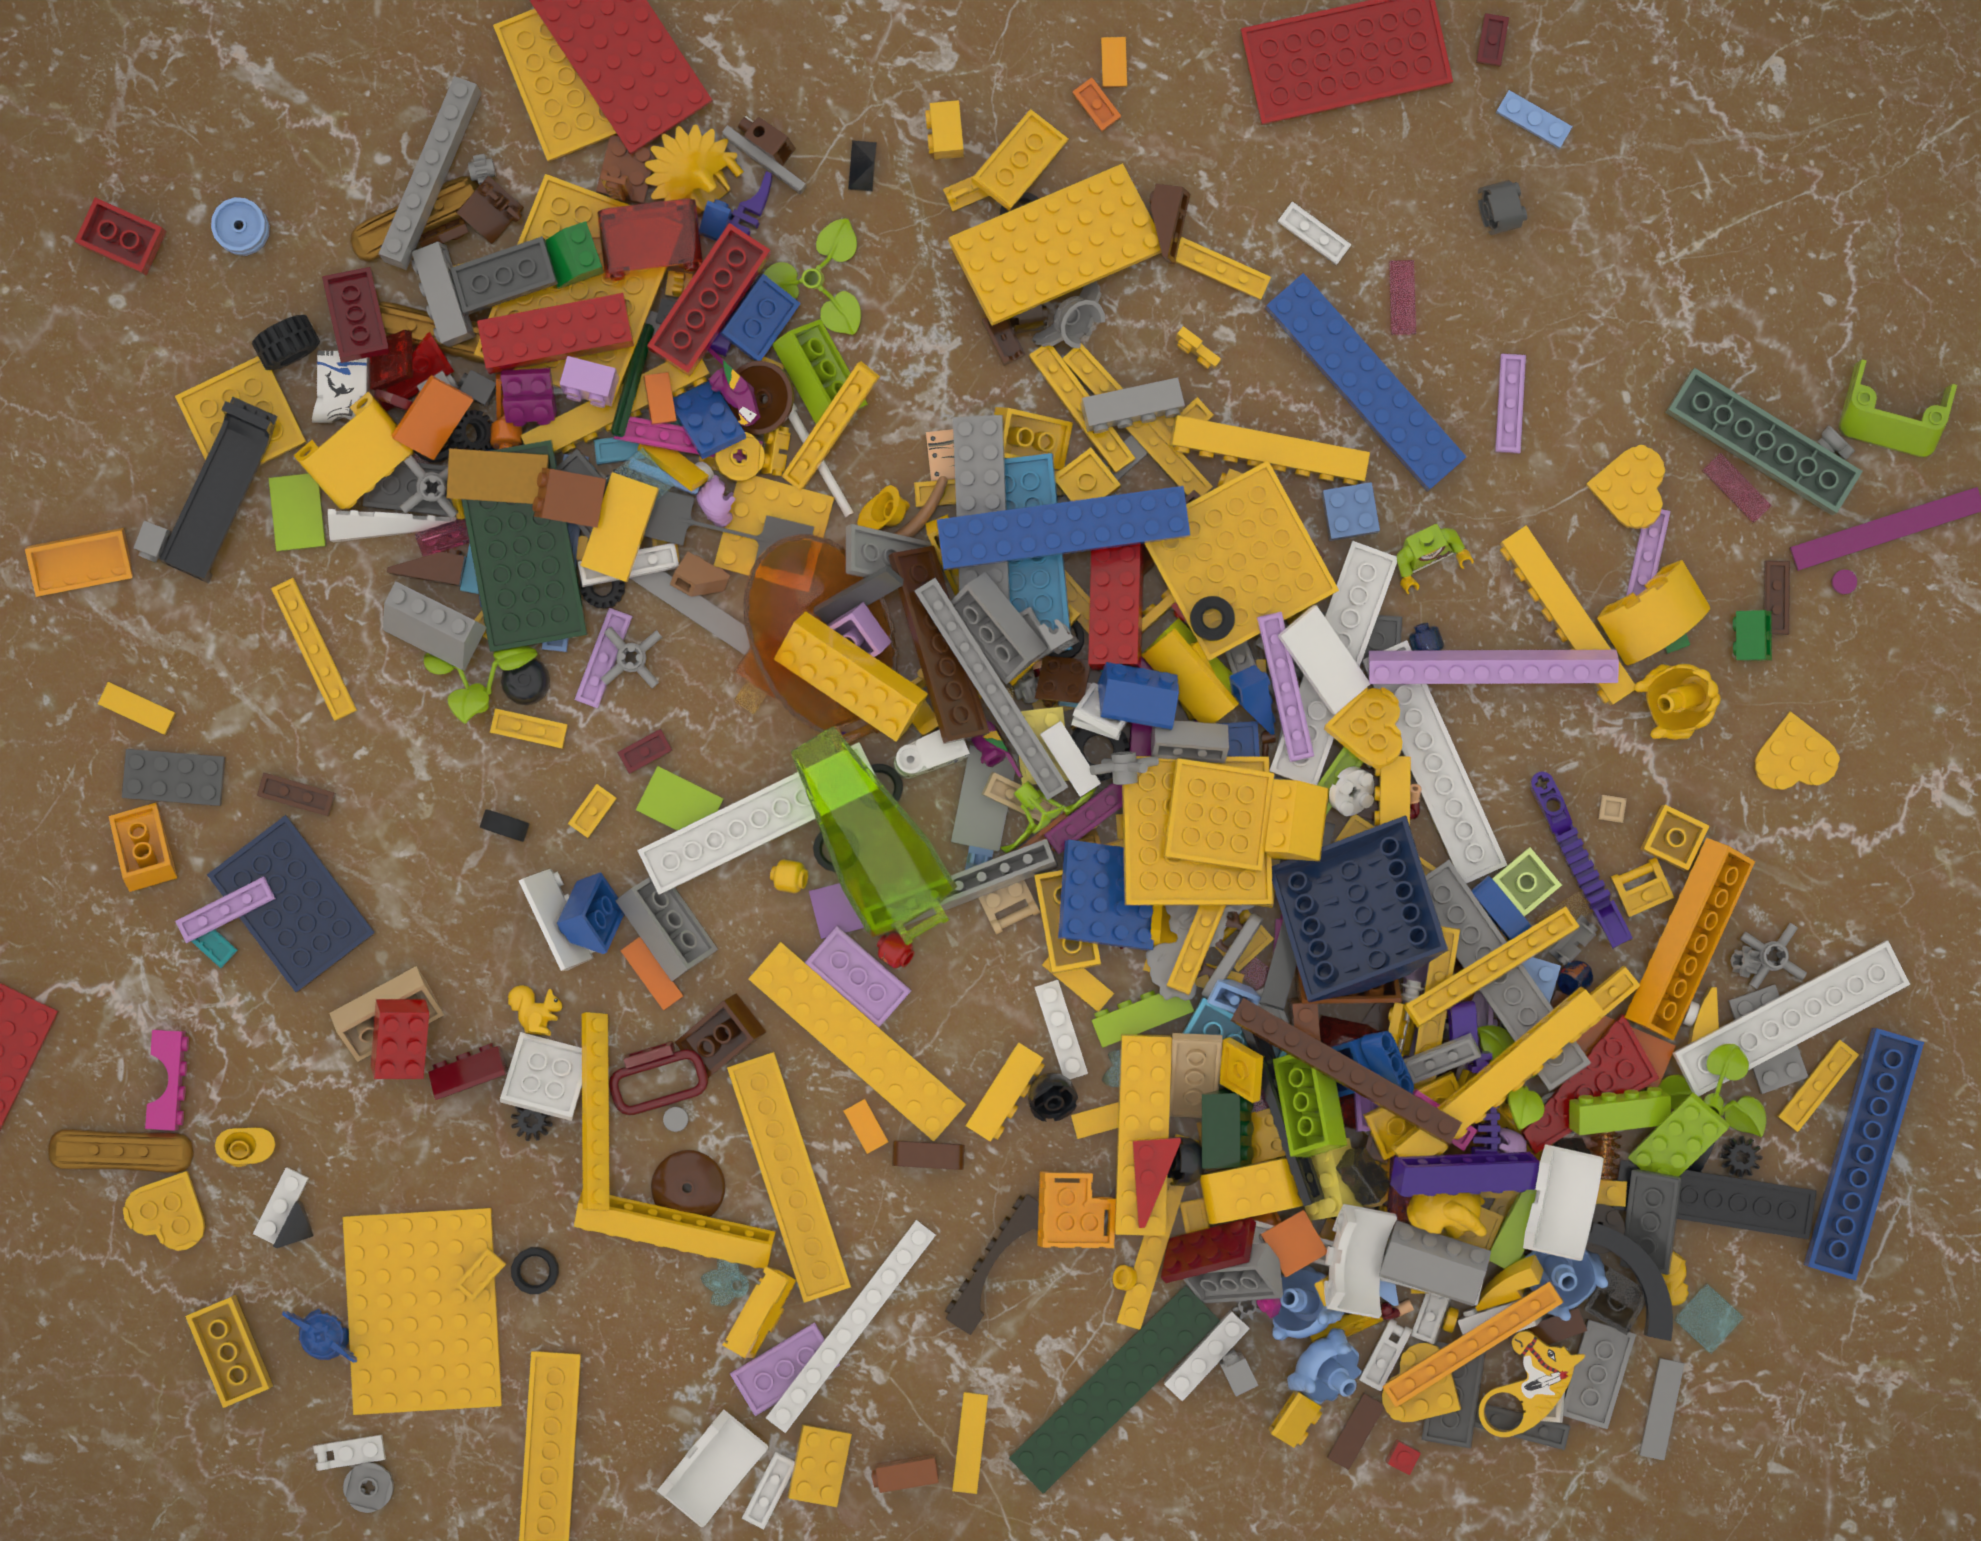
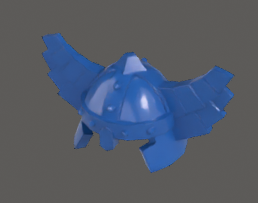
[282,1309,357,1363]

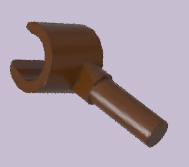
[1261,730,1276,757]

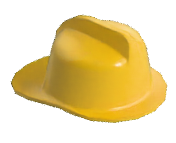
[857,485,910,530]
[215,1128,275,1167]

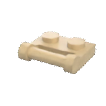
[979,880,1040,935]

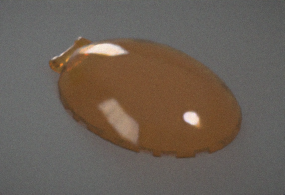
[743,534,899,750]

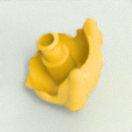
[1634,664,1721,740]
[1407,1192,1487,1239]

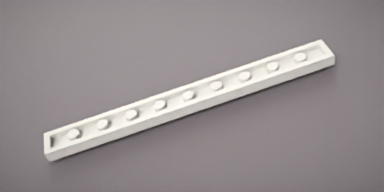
[766,1220,936,1433]

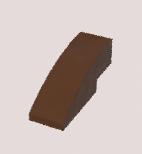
[1508,1307,1587,1355]

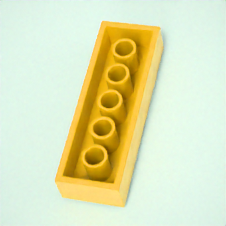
[774,611,928,742]

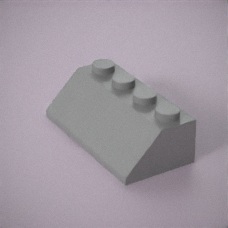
[951,572,1048,684]
[383,581,487,671]
[616,877,718,981]
[1379,1220,1491,1306]
[1183,1243,1283,1303]

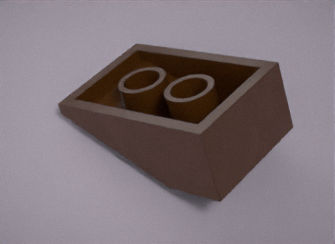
[675,993,766,1078]

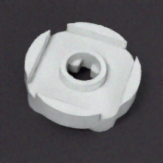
[1329,766,1374,816]

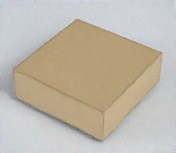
[1598,795,1627,823]

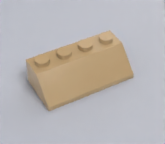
[329,966,444,1062]

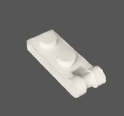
[1359,1319,1412,1391]
[313,1434,386,1471]

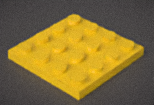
[175,356,307,466]
[714,476,835,592]
[1163,758,1274,872]

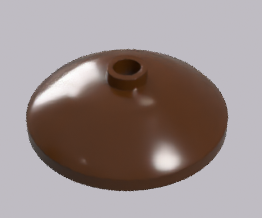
[724,361,794,435]
[651,1150,725,1217]

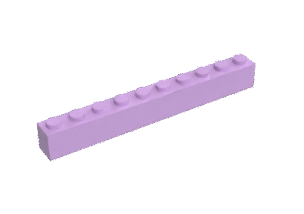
[1369,650,1619,684]

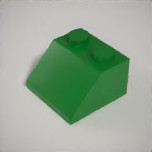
[545,221,604,289]

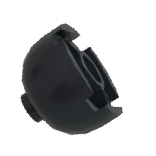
[501,658,550,705]
[1028,1073,1078,1122]
[1167,1137,1205,1186]

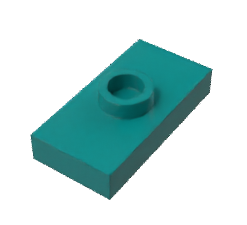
[191,929,238,968]

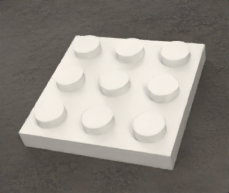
[500,1032,582,1121]

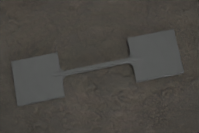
[644,489,814,575]

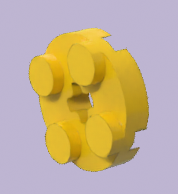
[714,432,765,481]

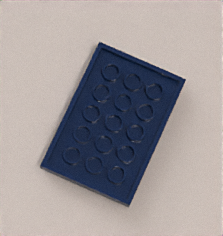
[207,815,375,993]

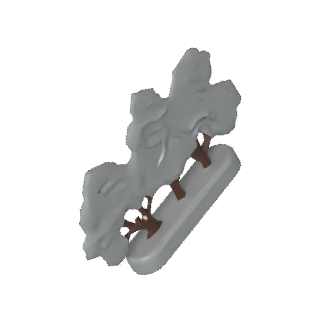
[1146,905,1263,1001]

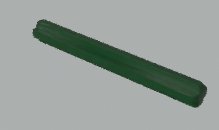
[611,323,654,437]

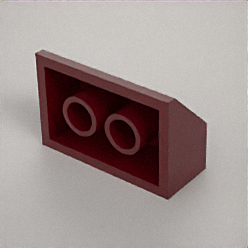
[428,1043,509,1100]

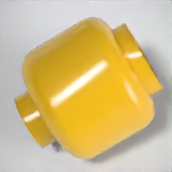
[770,859,808,893]

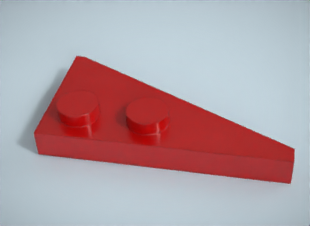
[378,332,454,411]
[1132,1137,1181,1228]

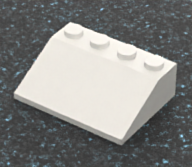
[519,869,595,971]

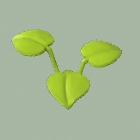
[763,218,861,335]
[423,646,538,724]
[1001,781,1097,853]
[1477,1025,1560,1130]
[1658,1044,1766,1137]

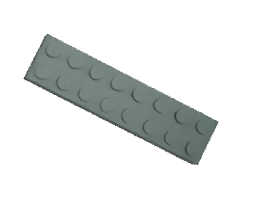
[1665,368,1863,515]

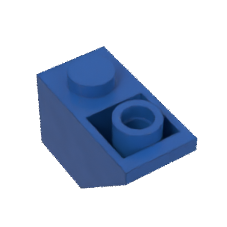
[698,199,733,241]

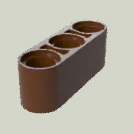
[892,1141,965,1170]

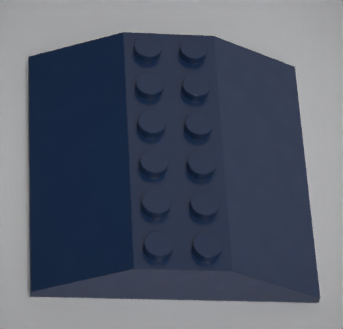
[1272,815,1448,1002]

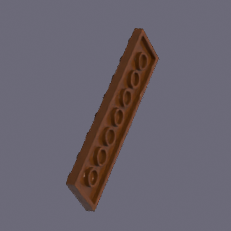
[888,545,990,744]

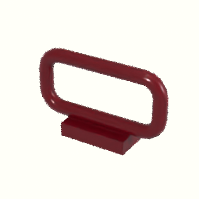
[609,1041,708,1115]

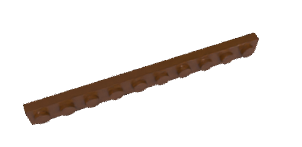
[1230,998,1462,1146]

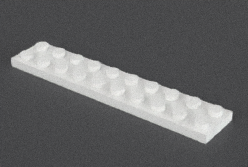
[1269,541,1397,785]
[1362,640,1507,883]
[637,742,881,895]
[1673,941,1910,1097]

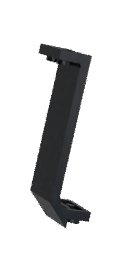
[159,397,278,584]

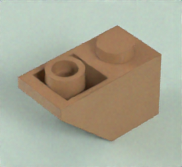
[670,552,731,597]

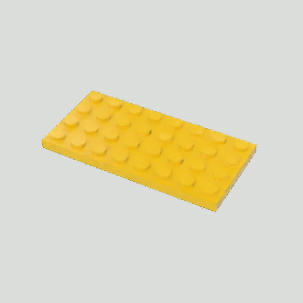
[948,163,1162,326]

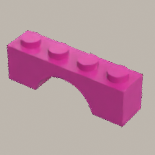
[145,1029,189,1131]

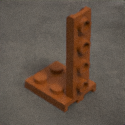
[596,135,656,204]

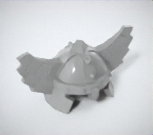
[1032,281,1105,348]

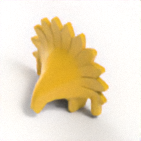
[644,124,744,222]

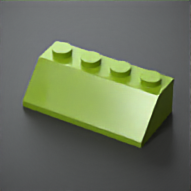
[772,319,868,424]

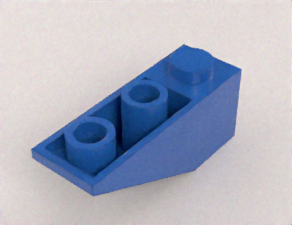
[1229,665,1275,735]

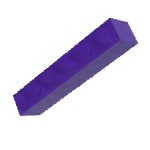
[1390,1152,1540,1197]

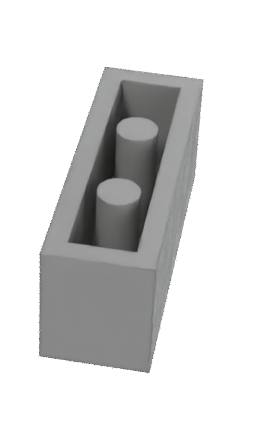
[1151,721,1229,763]

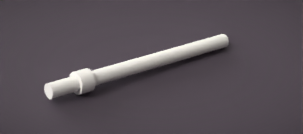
[788,403,854,518]

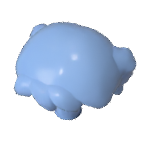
[1525,1249,1608,1321]
[1272,1266,1345,1341]
[1287,1328,1362,1405]

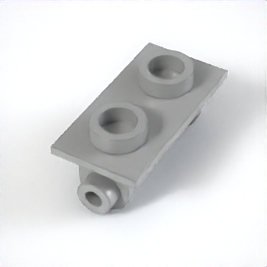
[1549,915,1598,966]

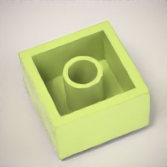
[1492,848,1562,917]

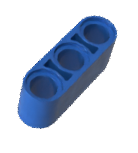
[1471,876,1532,941]
[1361,1031,1414,1094]

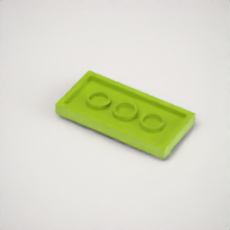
[1628,1092,1730,1177]

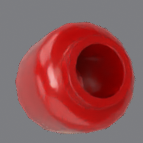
[877,932,915,968]

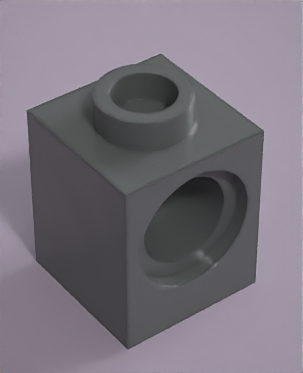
[458,370,496,408]

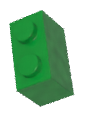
[1733,610,1772,662]

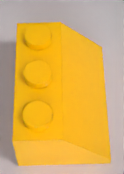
[1265,779,1329,861]

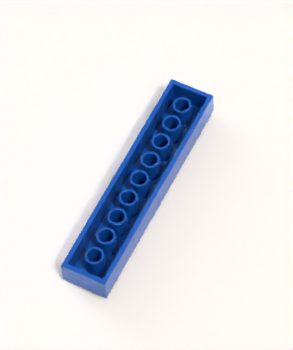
[1265,273,1466,492]
[937,486,1190,571]
[1803,1028,1924,1281]

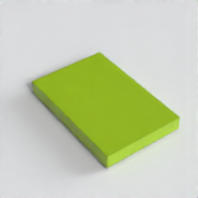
[269,474,326,552]
[636,766,724,831]

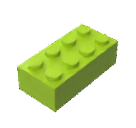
[1273,1054,1347,1157]

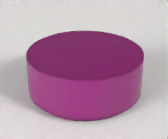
[1831,570,1857,595]

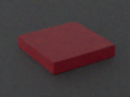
[373,389,413,411]

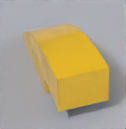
[1688,987,1719,1044]
[1476,1254,1544,1311]

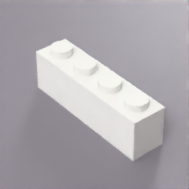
[1163,1310,1250,1401]

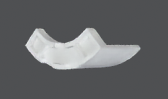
[1523,1144,1604,1261]
[1324,1204,1397,1318]
[657,1409,768,1527]

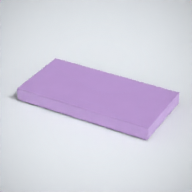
[805,926,911,1027]
[730,1322,840,1416]

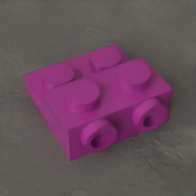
[500,368,557,426]

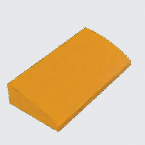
[25,527,133,597]

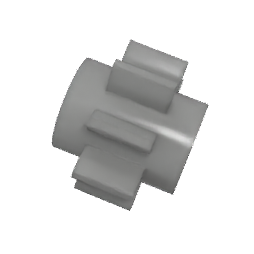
[468,154,496,185]
[1014,673,1039,703]
[1730,946,1762,978]
[1232,1300,1261,1320]

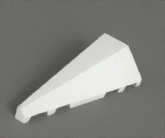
[328,509,457,542]

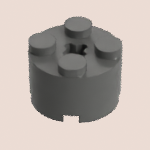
[1478,180,1527,235]

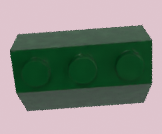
[1202,1088,1254,1169]

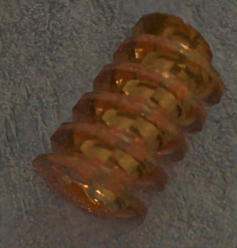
[1589,1131,1622,1180]

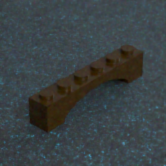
[945,1194,1039,1335]

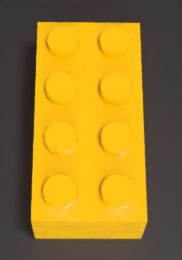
[1034,870,1101,974]
[185,1295,273,1408]

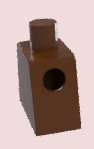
[738,116,796,166]

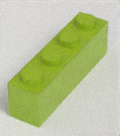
[1091,990,1194,1048]
[1569,1087,1671,1135]
[1489,1190,1537,1269]

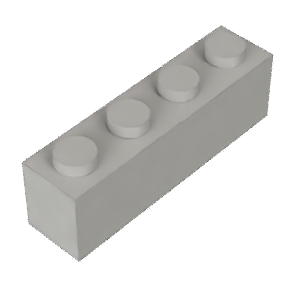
[412,242,476,347]
[1081,378,1185,433]
[1219,1349,1259,1396]

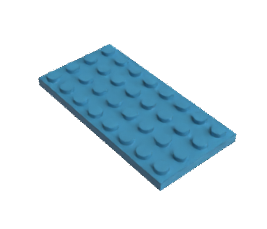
[1005,453,1073,652]

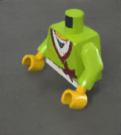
[1397,524,1474,594]

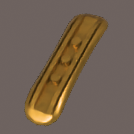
[350,176,479,261]
[378,302,485,364]
[48,1129,194,1173]

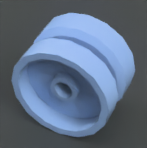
[211,197,270,256]

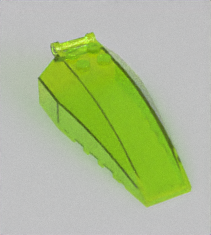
[791,726,958,945]

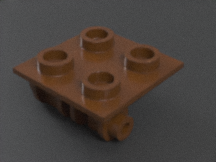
[456,176,524,244]
[1035,656,1091,708]

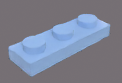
[1496,90,1573,149]

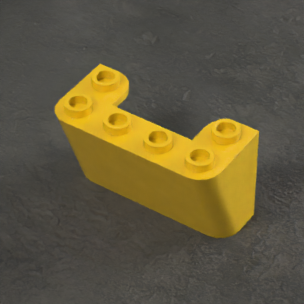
[293,391,413,509]

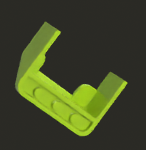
[1839,359,1957,457]

